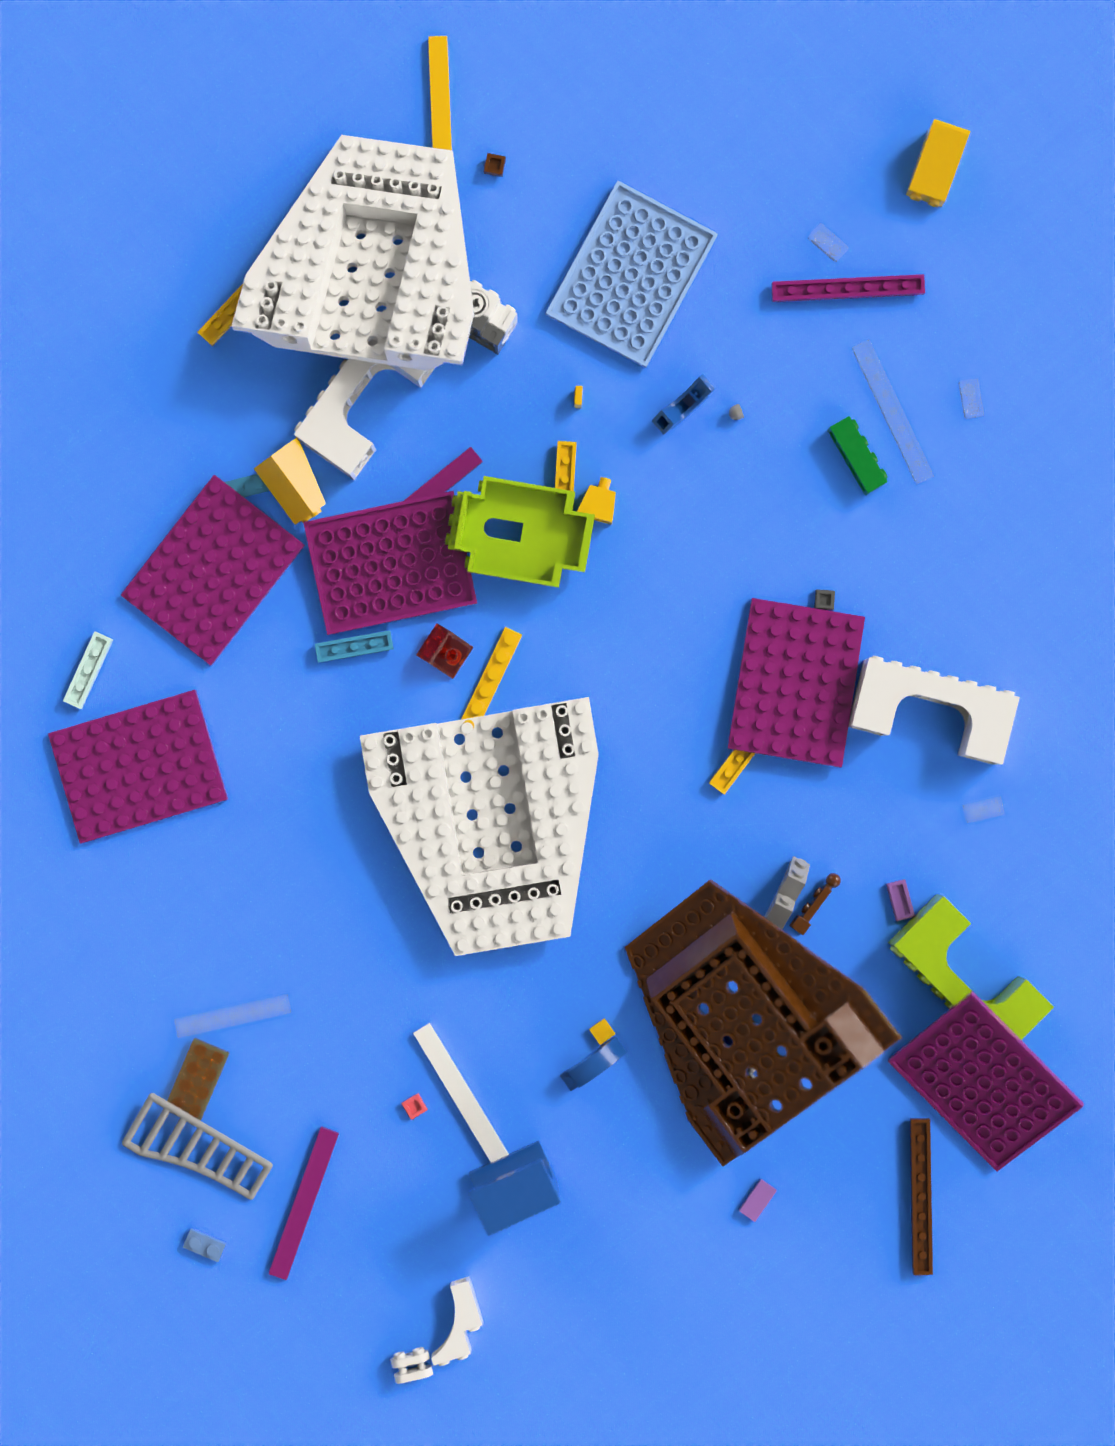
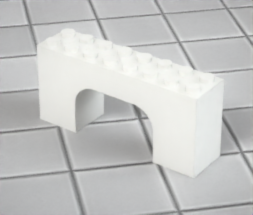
[294,310,436,480]
[848,656,1020,765]

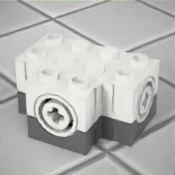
[469,280,518,355]

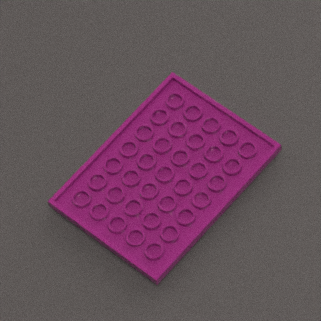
[121,475,305,666]
[303,491,478,635]
[727,598,865,768]
[48,690,228,844]
[888,991,1084,1172]

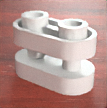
[390,1347,433,1384]

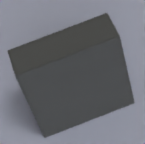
[814,589,835,610]

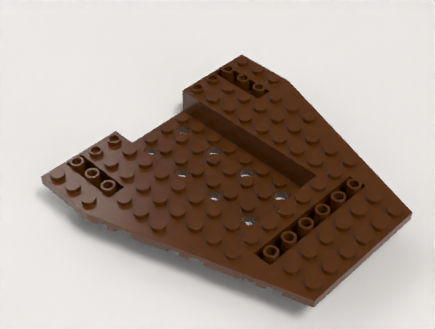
[625,879,902,1167]

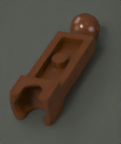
[789,873,841,935]

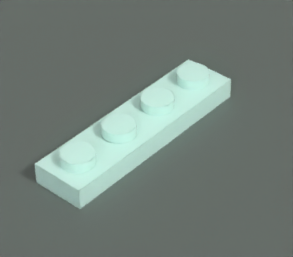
[63,631,114,709]

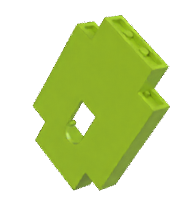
[445,476,595,588]

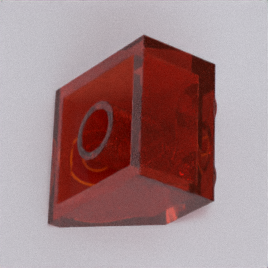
[416,623,473,679]

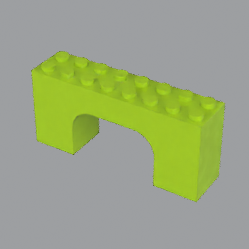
[888,894,1054,1040]

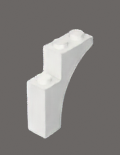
[431,1276,483,1366]

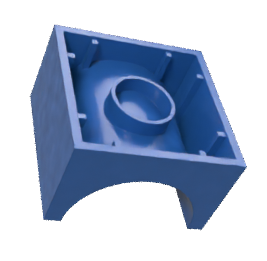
[468,1140,561,1237]

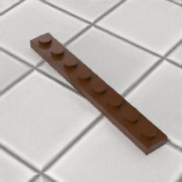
[910,1118,933,1275]

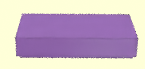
[886,879,915,921]
[739,1178,777,1222]

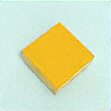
[574,386,583,408]
[589,1018,616,1045]

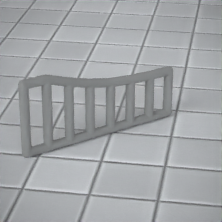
[122,1093,273,1200]

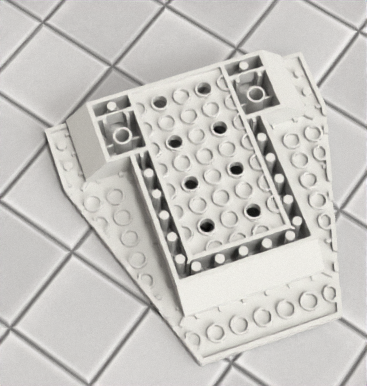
[232,135,474,370]
[360,697,599,956]

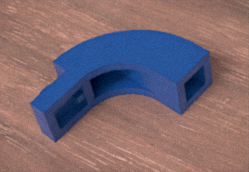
[651,374,715,435]
[559,1036,627,1091]

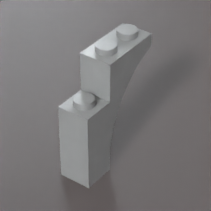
[764,856,810,929]

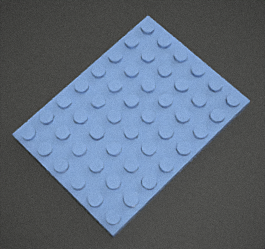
[546,181,718,368]

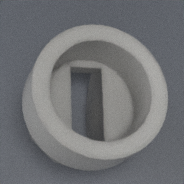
[729,404,744,420]

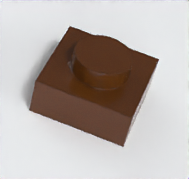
[484,153,506,177]

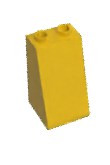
[906,119,970,207]
[253,438,326,525]

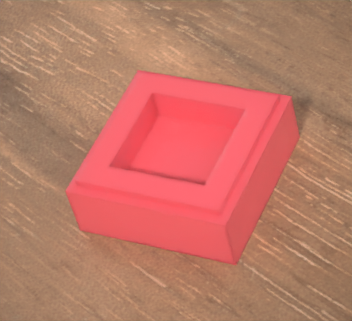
[401,1093,428,1120]

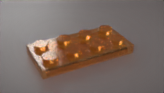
[167,1037,230,1121]

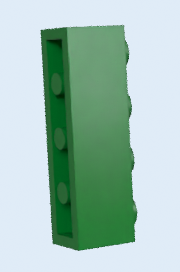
[827,416,888,496]

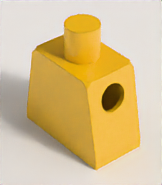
[577,477,616,525]

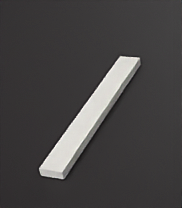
[413,1023,509,1162]

